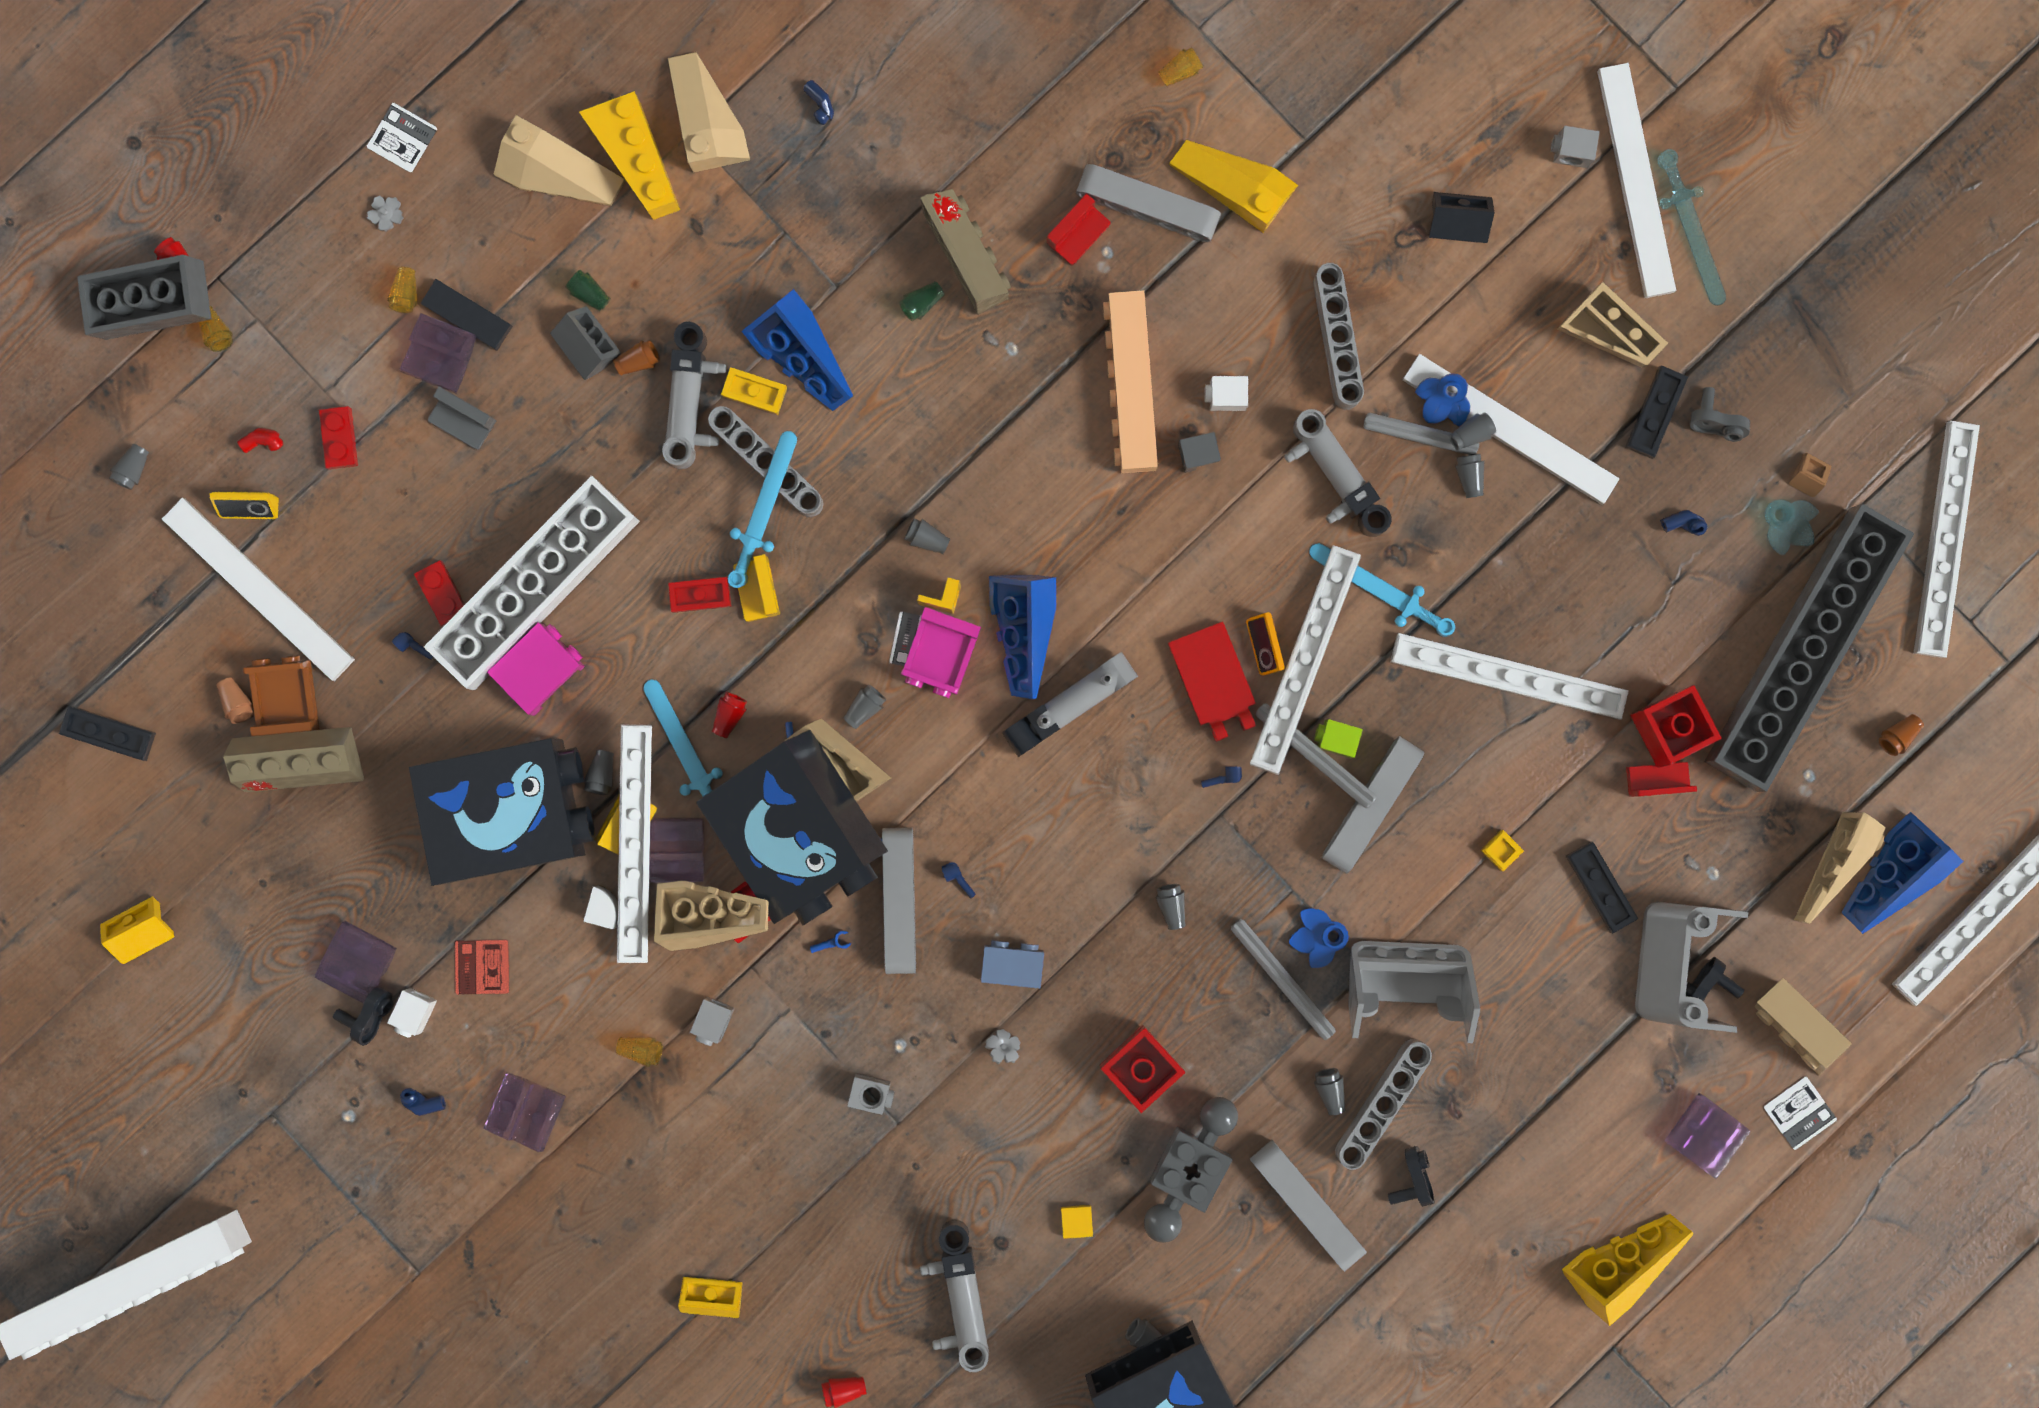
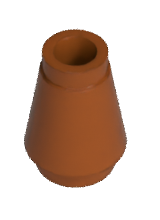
[613,340,660,376]
[1879,714,1924,756]

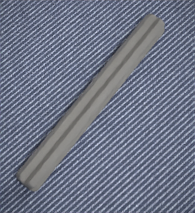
[1256,703,1376,808]
[1231,919,1336,1040]

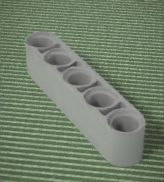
[1076,164,1221,242]
[1313,263,1364,410]
[708,406,824,517]
[1321,736,1425,874]
[882,827,916,974]
[1335,1039,1432,1170]
[1250,1140,1367,1272]

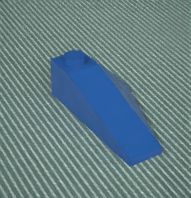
[741,289,853,411]
[989,575,1056,699]
[1841,812,1964,934]

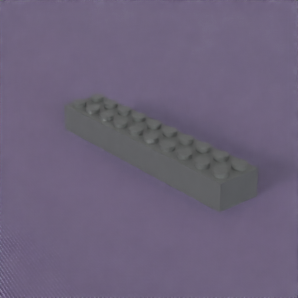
[1704,503,1914,792]

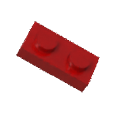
[319,406,358,470]
[414,560,465,627]
[668,577,731,613]

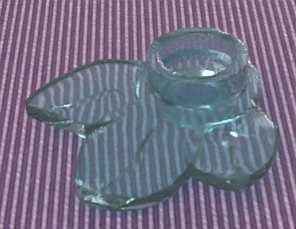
[1765,499,1819,555]

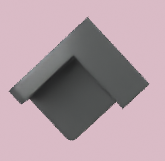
[1178,432,1221,473]

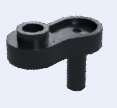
[1686,957,1744,1001]
[333,987,393,1046]
[1388,1146,1435,1207]

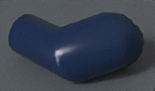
[803,80,834,125]
[1660,510,1707,536]
[400,1088,446,1116]

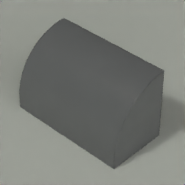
[550,306,621,380]

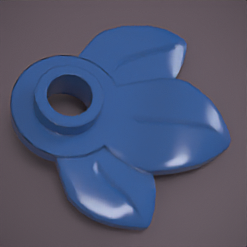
[1415,373,1471,426]
[1289,908,1349,968]

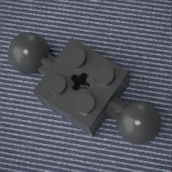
[1144,1097,1238,1243]

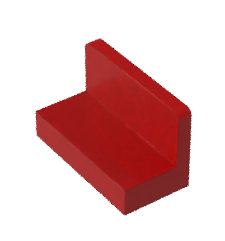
[1046,193,1111,266]
[1626,762,1697,797]

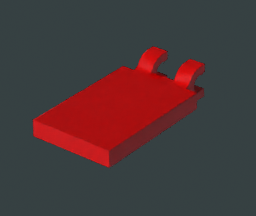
[1168,622,1256,742]

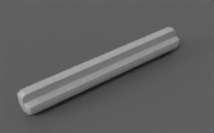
[1364,413,1479,455]

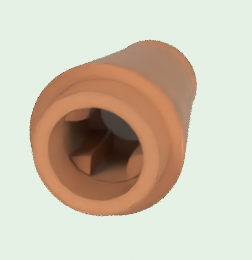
[216,678,254,724]

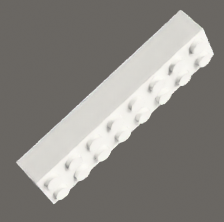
[424,476,640,690]
[0,1210,252,1360]

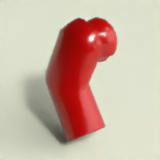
[237,428,283,453]

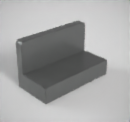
[428,386,496,450]

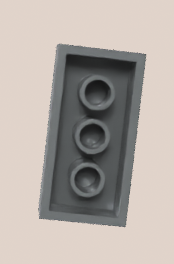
[77,255,211,340]

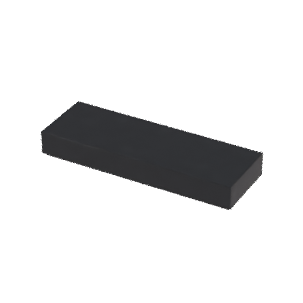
[420,279,513,351]
[1625,365,1688,459]
[59,706,156,761]
[1566,841,1638,934]

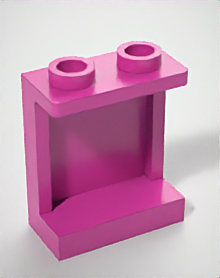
[901,607,981,698]
[487,622,585,716]

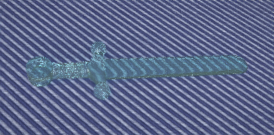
[1657,149,1726,306]

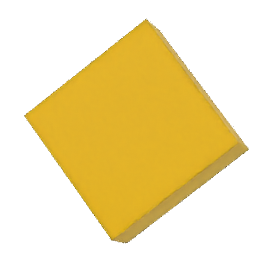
[1480,830,1524,872]
[1061,1205,1093,1239]

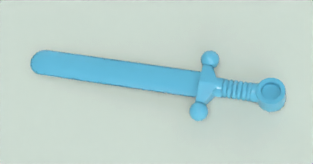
[728,431,797,588]
[1309,543,1455,637]
[643,679,723,797]

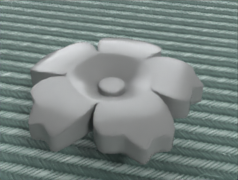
[367,195,404,232]
[985,1029,1021,1064]

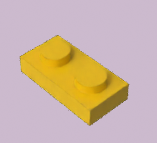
[721,367,787,415]

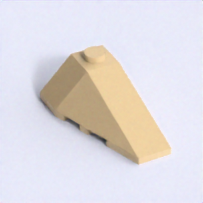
[668,52,750,173]
[494,115,625,206]
[1794,812,1886,924]
[654,881,769,951]

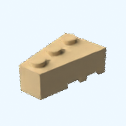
[1557,282,1668,368]
[784,719,891,802]
[1755,978,1852,1076]

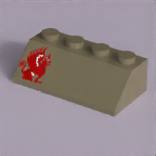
[920,189,1011,315]
[223,727,364,792]

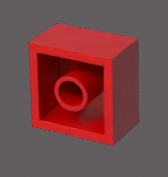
[1630,685,1722,768]
[1099,1025,1186,1113]

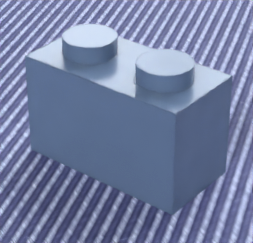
[981,940,1044,989]

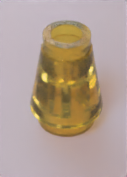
[1158,47,1203,87]
[387,267,417,313]
[198,306,233,352]
[616,1037,663,1067]

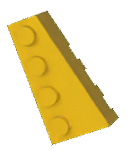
[579,91,680,220]

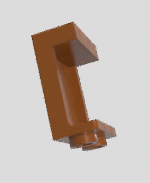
[243,655,320,736]

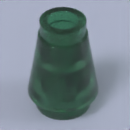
[565,270,611,312]
[899,281,945,321]

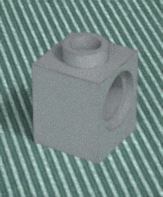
[1551,126,1600,168]
[690,997,735,1046]
[847,1074,895,1115]

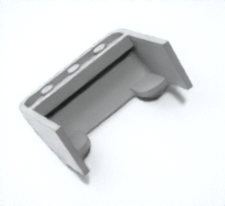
[1635,902,1749,1033]
[1348,941,1481,1043]

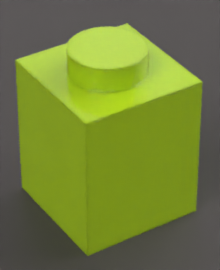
[1314,719,1363,758]

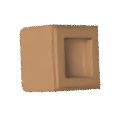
[1789,452,1832,497]

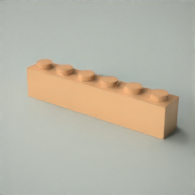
[1103,290,1158,473]

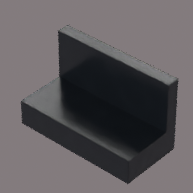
[1429,192,1495,243]

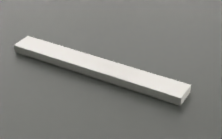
[1597,63,1676,298]
[1403,354,1619,505]
[1913,421,1980,658]
[162,498,355,681]
[1250,545,1361,775]
[1390,633,1628,720]
[617,724,652,963]
[1892,834,2039,1006]

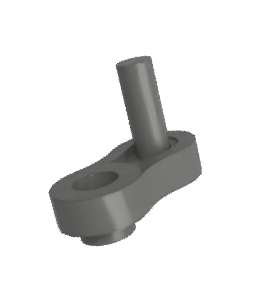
[1690,387,1751,442]

